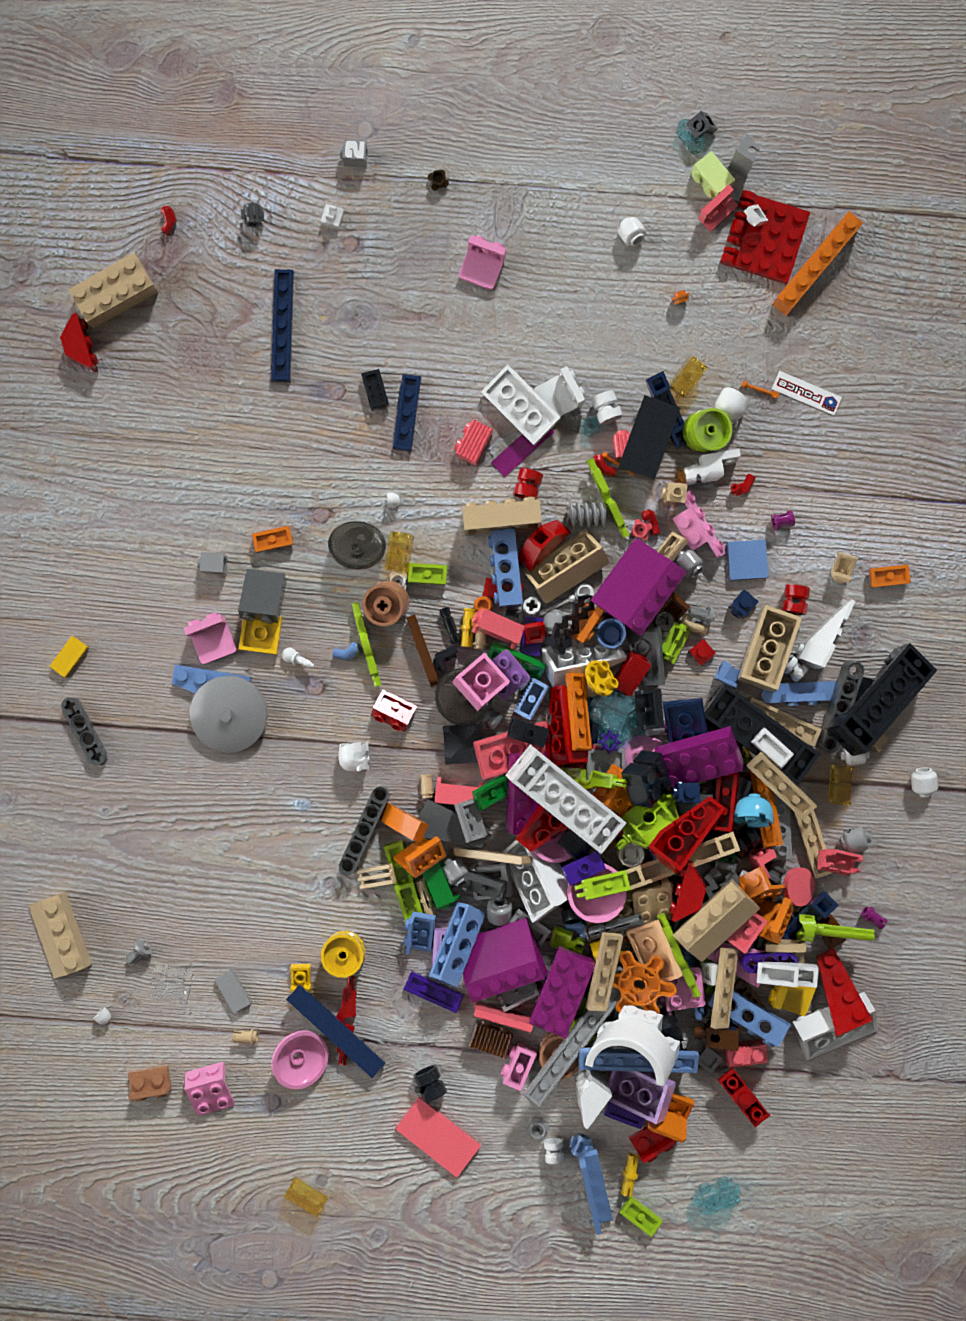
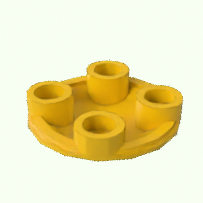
[585,660,618,697]

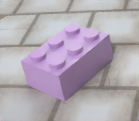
[608,1071,676,1124]

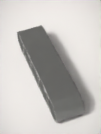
[817,660,864,753]
[339,786,390,875]

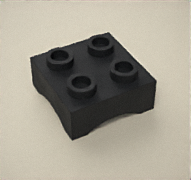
[443,723,482,765]

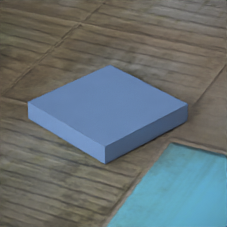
[726,540,768,581]

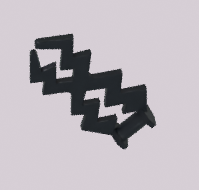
[544,594,595,655]

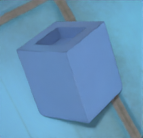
[713,661,740,689]

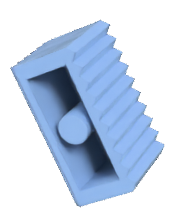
[513,678,549,720]

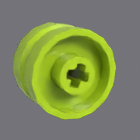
[683,408,733,453]

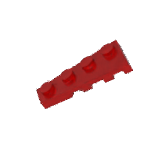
[816,948,873,1038]

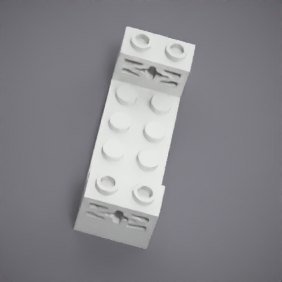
[506,745,626,854]

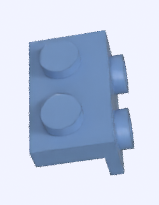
[404,911,436,954]

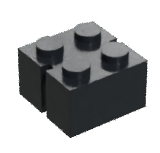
[621,750,671,808]

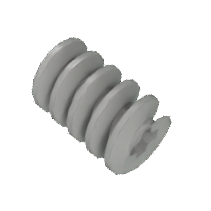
[566,502,606,527]

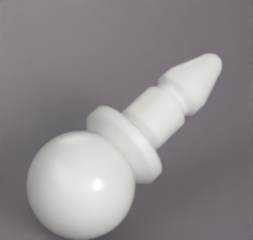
[282,648,314,668]

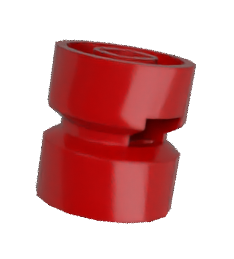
[513,468,543,500]
[781,584,810,615]

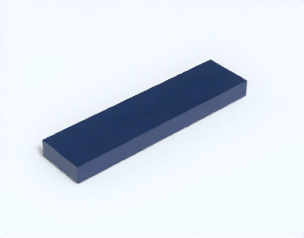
[393,374,421,452]

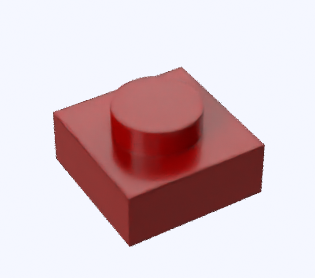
[524,621,545,645]
[688,639,716,666]

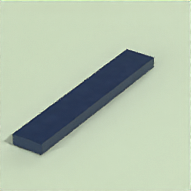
[271,269,294,383]
[286,984,385,1078]

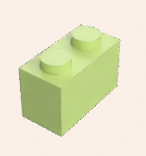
[691,151,735,199]

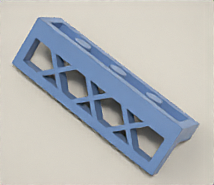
[578,1149,613,1235]

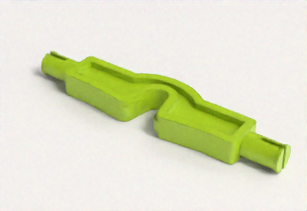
[586,458,630,538]
[351,602,382,687]
[560,767,627,790]
[657,913,701,998]

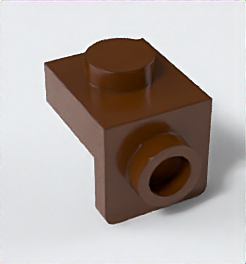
[658,592,690,621]
[817,914,846,950]

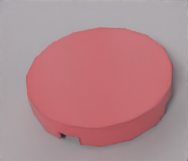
[783,867,815,907]

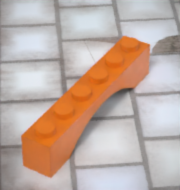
[772,211,864,316]

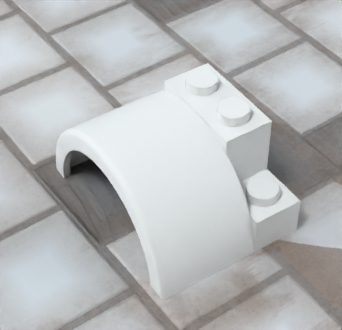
[585,1005,680,1086]

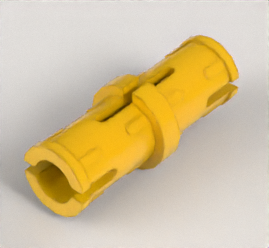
[460,608,476,647]
[620,1153,640,1197]

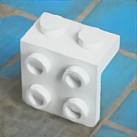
[534,366,586,417]

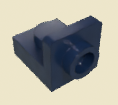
[728,589,759,619]
[672,781,701,804]

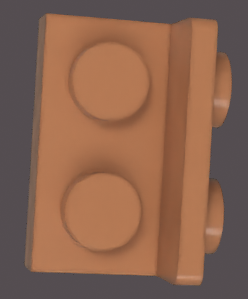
[128,1065,172,1102]

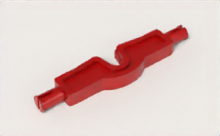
[336,976,357,1066]

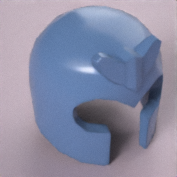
[596,618,627,650]

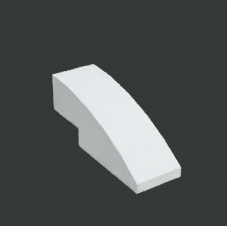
[757,962,818,988]

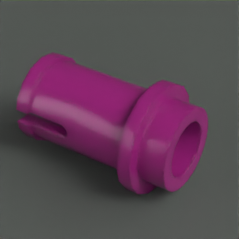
[861,906,888,930]

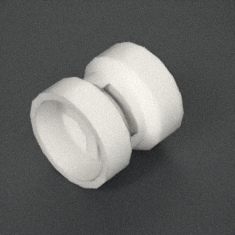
[784,656,808,683]
[544,1138,565,1164]

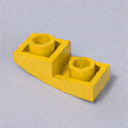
[290,964,311,1007]

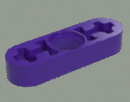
[740,952,798,973]

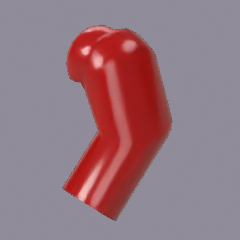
[160,206,177,235]
[730,474,756,496]
[641,509,660,536]

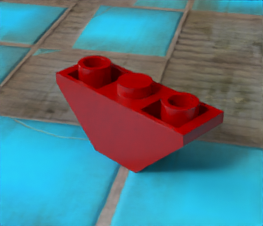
[60,313,99,372]
[518,520,571,572]
[669,860,706,922]
[717,1068,771,1128]

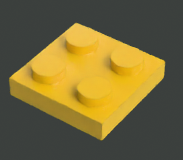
[239,616,283,655]

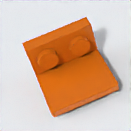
[393,836,446,878]
[756,897,793,944]

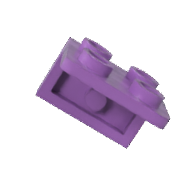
[492,649,530,701]

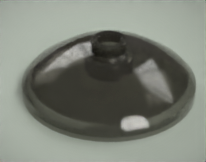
[328,521,386,570]
[435,668,493,726]

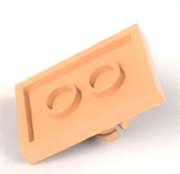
[626,919,683,982]

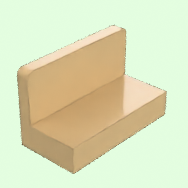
[764,939,806,963]

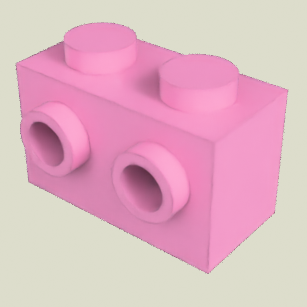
[501,1041,537,1091]

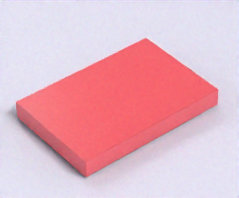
[474,1001,533,1032]

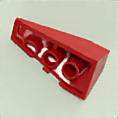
[546,685,589,767]
[648,796,725,874]
[516,804,568,852]

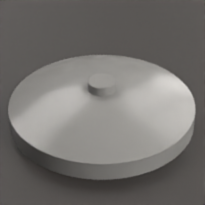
[190,676,268,753]

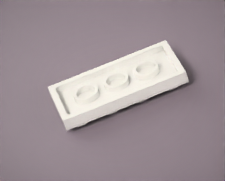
[481,364,562,446]

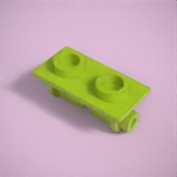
[662,622,691,664]

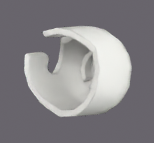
[715,387,750,425]
[339,741,369,772]

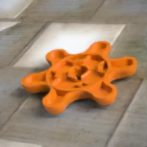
[612,951,677,1014]

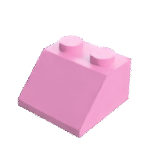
[452,653,510,711]

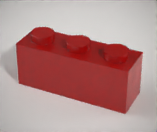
[712,773,740,832]

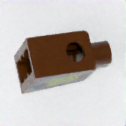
[694,1020,739,1051]

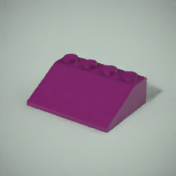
[590,538,687,636]
[463,917,548,1003]

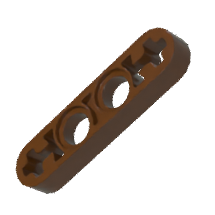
[406,614,440,687]

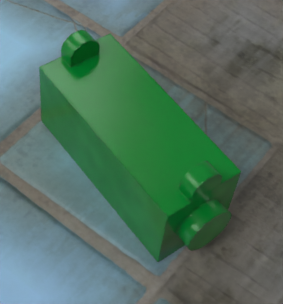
[423,858,461,910]

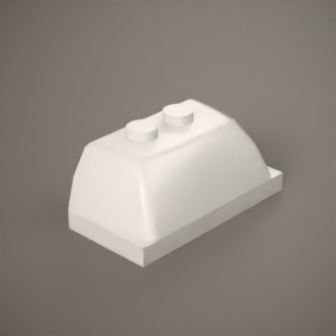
[503,840,568,923]

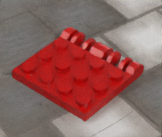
[720,190,811,285]

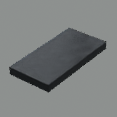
[618,395,680,480]

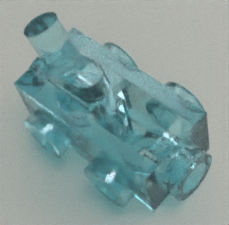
[693,1176,742,1215]

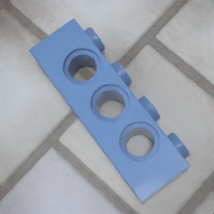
[488,528,523,609]
[429,902,486,987]
[708,990,791,1047]

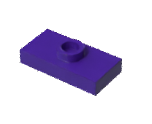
[561,851,606,886]

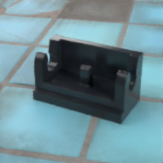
[634,689,664,730]

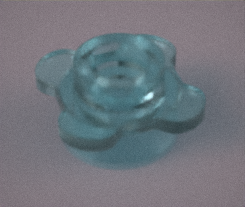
[581,415,602,436]

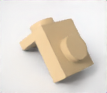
[661,482,688,506]
[830,551,858,584]

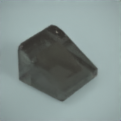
[504,608,525,625]

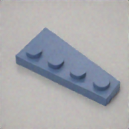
[172,665,251,694]

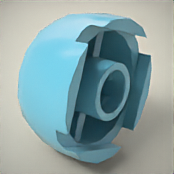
[733,794,774,828]

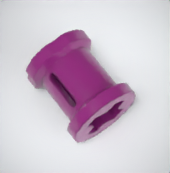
[771,510,795,531]

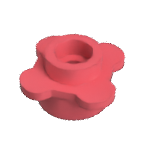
[631,519,652,541]

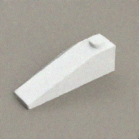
[795,600,855,670]
[541,644,627,688]

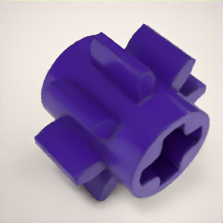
[596,730,622,754]

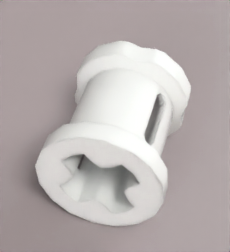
[523,597,540,616]

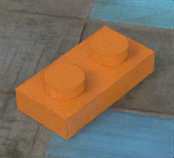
[252,526,294,553]
[868,564,911,588]

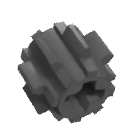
[241,203,264,228]

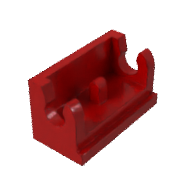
[614,649,651,697]

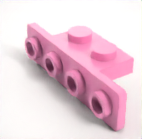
[673,489,726,558]

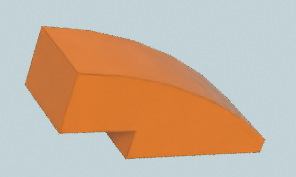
[379,802,429,842]

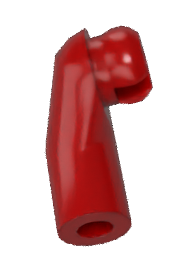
[593,454,616,477]

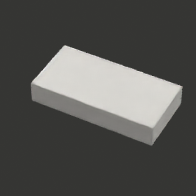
[751,728,794,769]

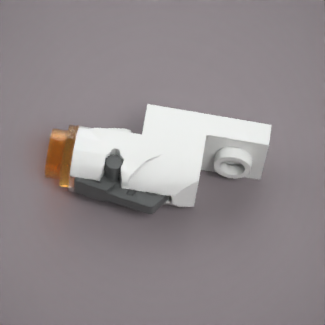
[675,449,741,488]

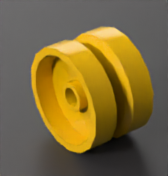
[321,930,366,978]

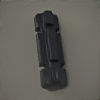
[440,607,461,644]

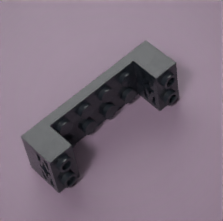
[825,643,937,756]
[704,684,820,785]

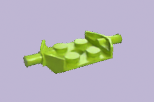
[615,794,679,851]

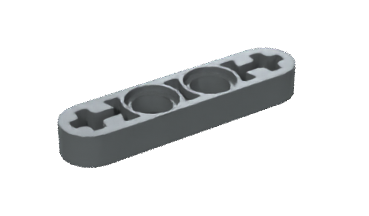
[61,697,108,765]

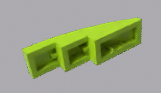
[384,840,423,923]

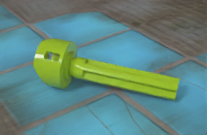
[796,914,875,942]

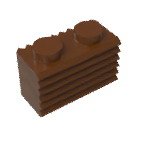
[469,1019,513,1059]

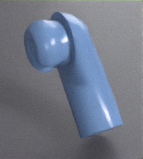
[332,642,360,661]
[565,922,587,942]

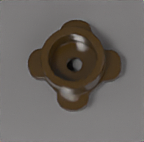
[428,169,449,191]

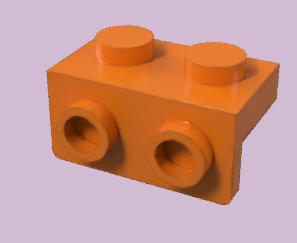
[570,603,604,645]

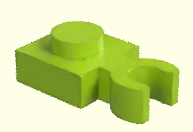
[550,926,586,954]

